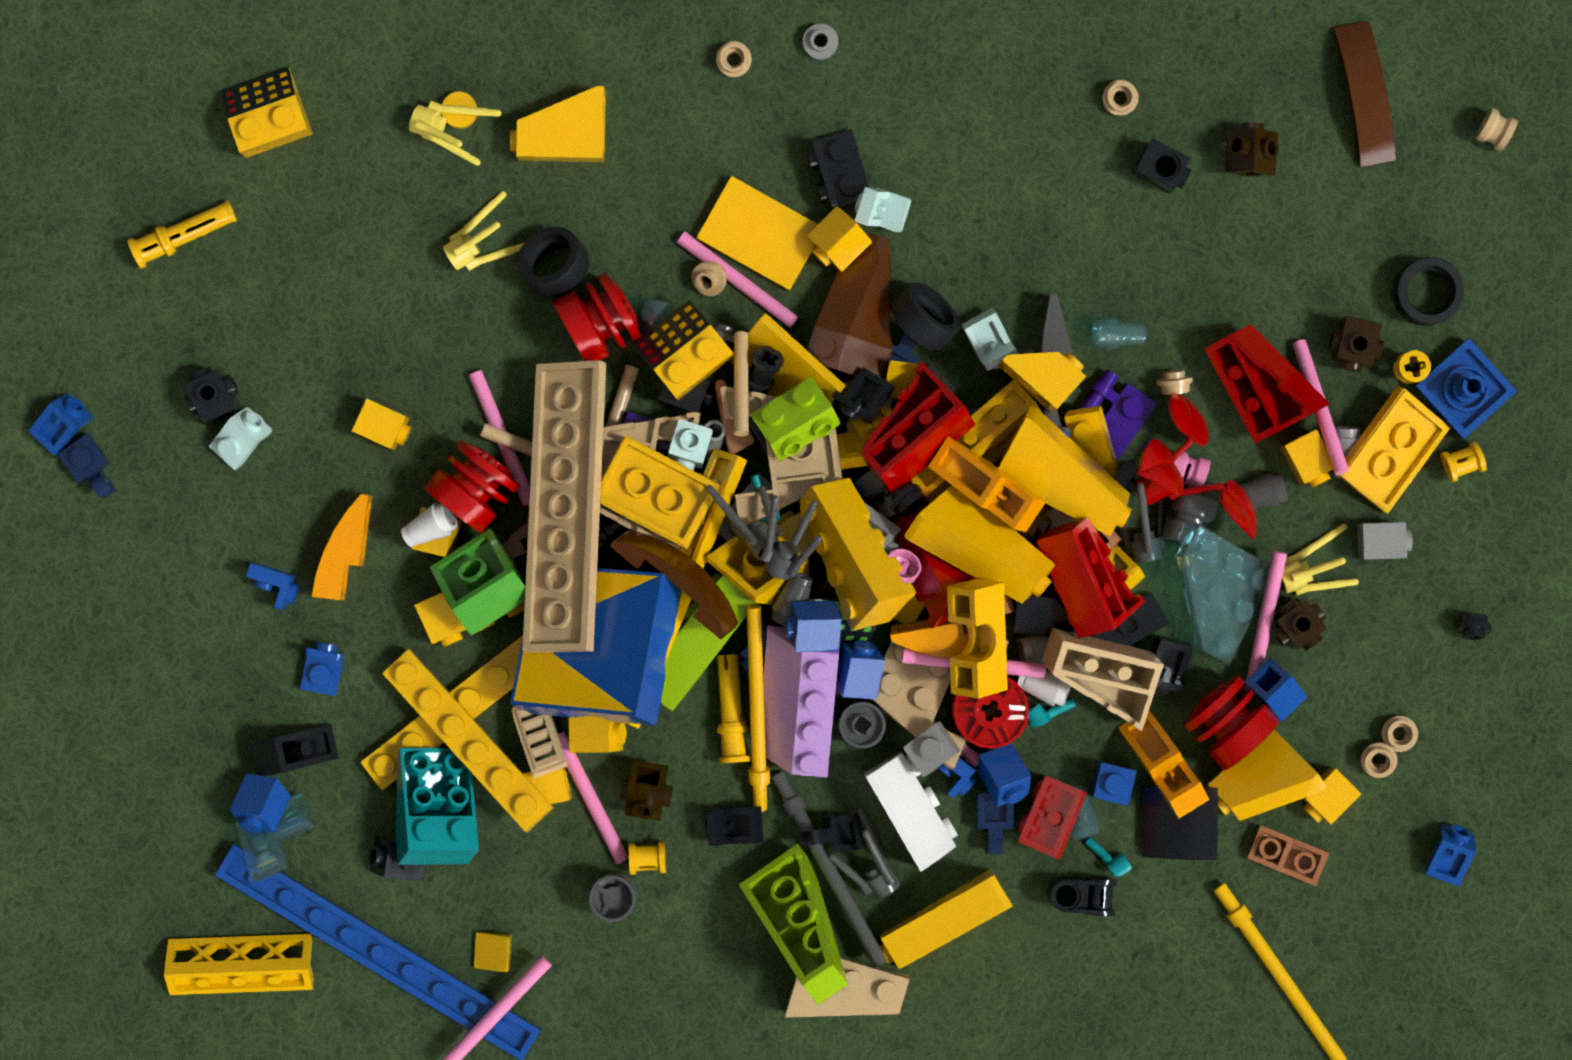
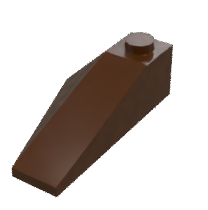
[807,232,893,379]

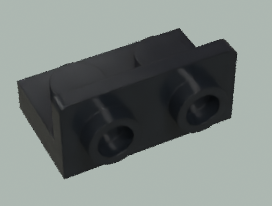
[806,129,869,211]

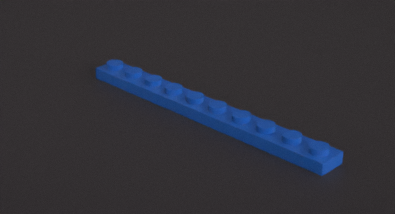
[215,844,542,1060]

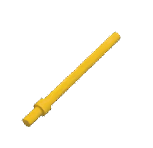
[746,604,770,812]
[1213,882,1347,1060]

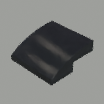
[1142,785,1218,860]

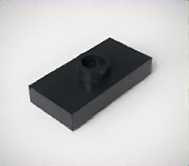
[1093,593,1169,646]

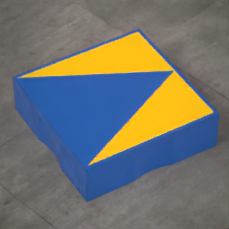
[510,568,681,726]

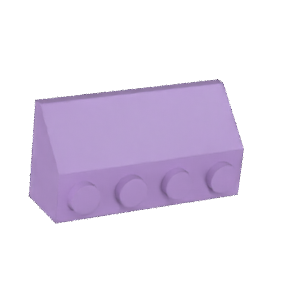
[763,625,840,777]

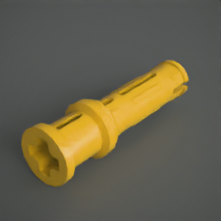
[127,200,237,269]
[716,654,751,764]

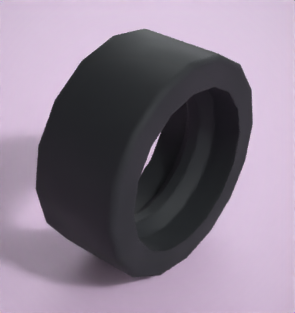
[517,227,590,298]
[1392,256,1465,326]
[891,282,960,350]

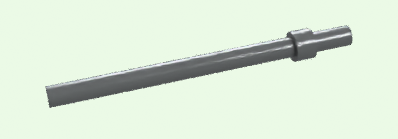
[771,771,887,968]

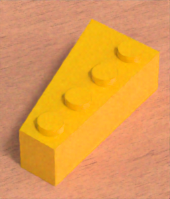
[799,478,917,631]

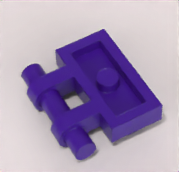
[1066,369,1157,461]

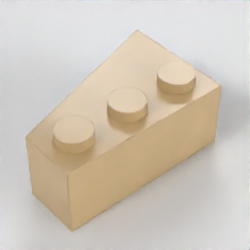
[1042,628,1164,731]
[785,954,910,1017]

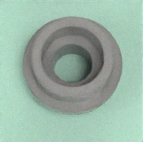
[803,24,838,60]

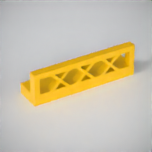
[911,379,1041,504]
[164,934,314,995]

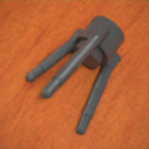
[1117,482,1165,563]
[706,485,783,560]
[760,495,822,580]
[829,808,901,899]

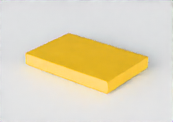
[696,176,818,291]
[729,313,846,403]
[1338,386,1450,514]
[600,435,721,550]

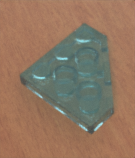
[1176,523,1270,665]

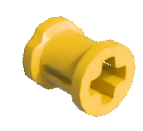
[1393,350,1431,384]
[1440,441,1487,483]
[629,842,666,875]

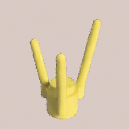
[409,101,501,166]
[443,191,524,271]
[1282,523,1359,596]

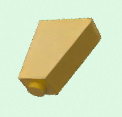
[510,86,606,162]
[1208,729,1327,821]

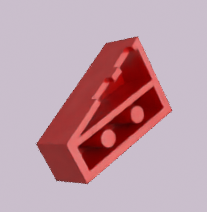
[1204,324,1330,444]
[860,361,976,494]
[894,500,976,629]
[1036,517,1145,639]

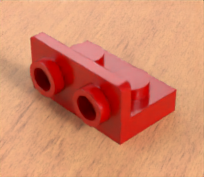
[1018,775,1087,859]

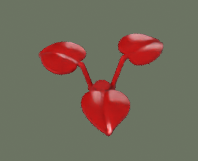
[1136,393,1257,540]

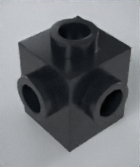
[184,367,241,425]

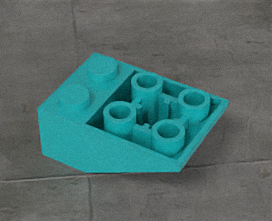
[395,748,479,865]

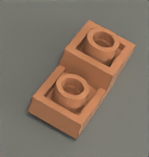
[1247,825,1330,886]

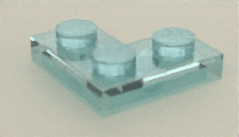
[235,793,314,883]

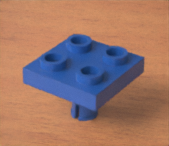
[1414,338,1517,440]

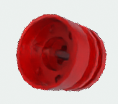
[552,272,642,361]
[423,440,520,534]
[1183,675,1280,771]
[950,677,1029,749]

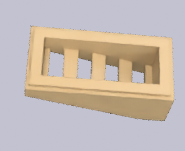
[511,707,568,779]

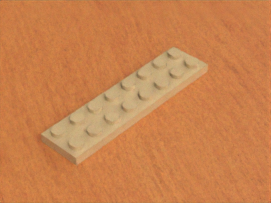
[522,360,606,653]

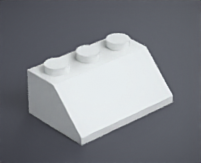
[864,752,958,872]

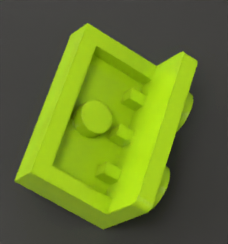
[750,376,840,461]

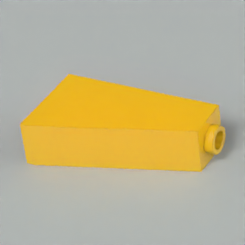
[998,405,1132,536]
[904,485,1055,604]
[879,869,1013,969]

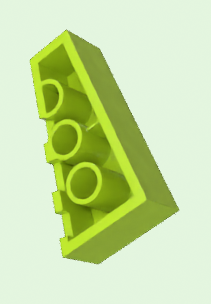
[661,572,756,712]
[739,844,848,1005]

